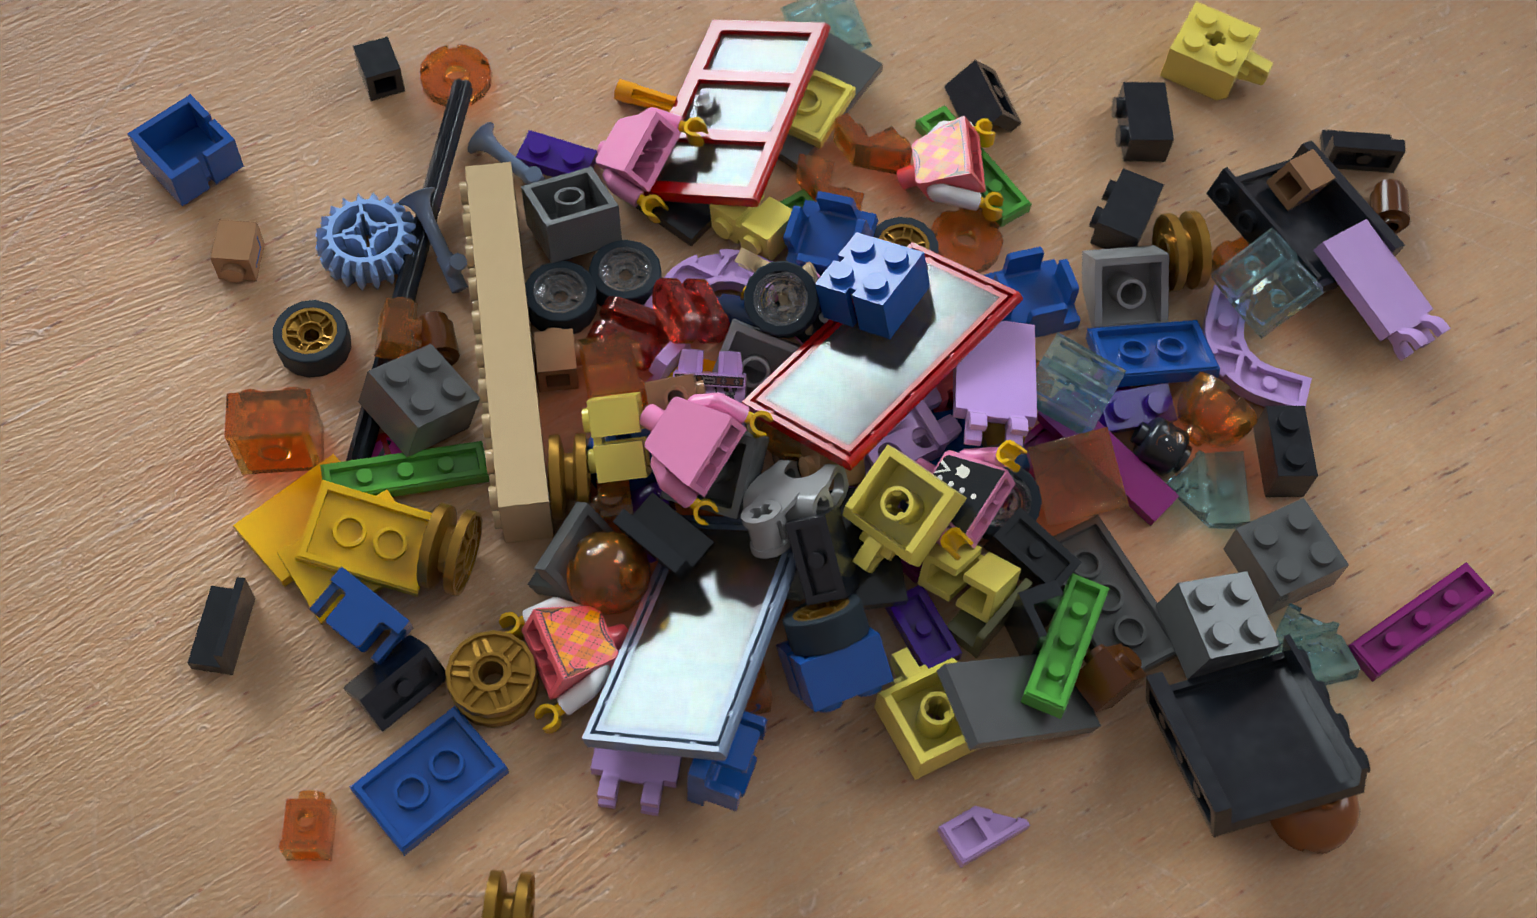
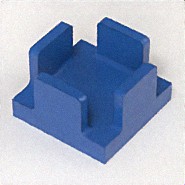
[783,191,878,276]
[984,247,1081,338]
[309,566,413,666]
[687,694,768,811]

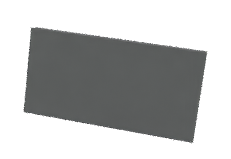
[741,33,883,171]
[1053,515,1177,673]
[937,654,1101,750]

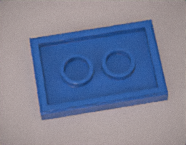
[1086,320,1220,388]
[350,706,509,856]

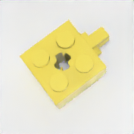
[1160,1,1273,100]
[842,444,967,573]
[874,647,978,780]

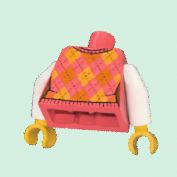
[897,116,1004,221]
[499,597,628,733]

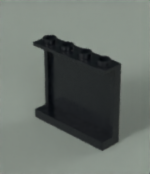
[1206,141,1405,302]
[1146,634,1370,837]

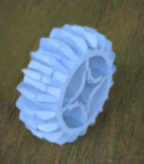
[316,192,419,291]

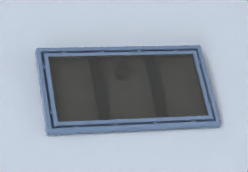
[582,515,797,761]

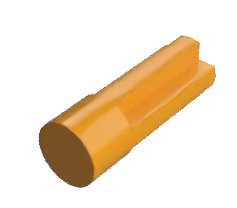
[614,79,677,112]

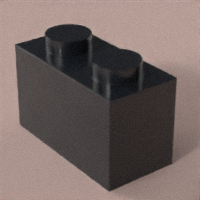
[1112,82,1174,162]
[1089,168,1164,249]
[1253,406,1318,497]

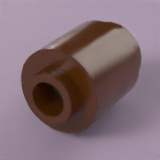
[1370,179,1410,234]
[415,311,460,366]

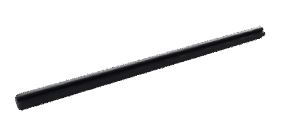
[346,78,473,461]

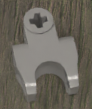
[741,460,849,558]

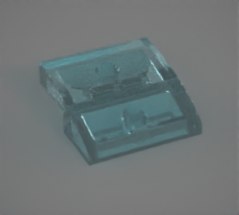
[781,0,872,58]
[1211,228,1324,339]
[1036,332,1126,439]

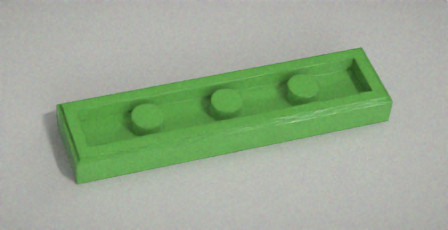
[915,105,1032,227]
[320,441,489,497]
[1021,573,1109,719]

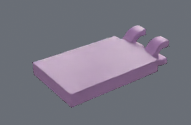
[1313,219,1451,361]
[953,315,1037,447]
[591,650,699,816]

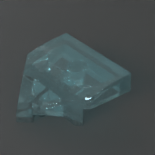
[1166,450,1250,529]
[1269,603,1360,685]

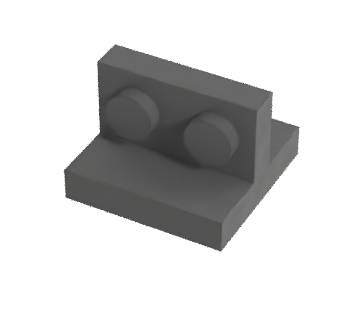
[528,502,635,609]

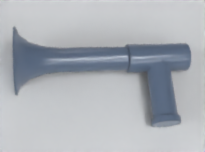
[467,122,545,185]
[398,187,468,294]

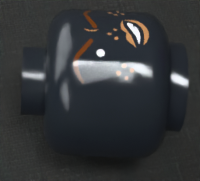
[1130,417,1192,476]

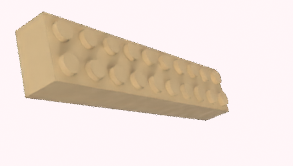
[459,162,554,543]

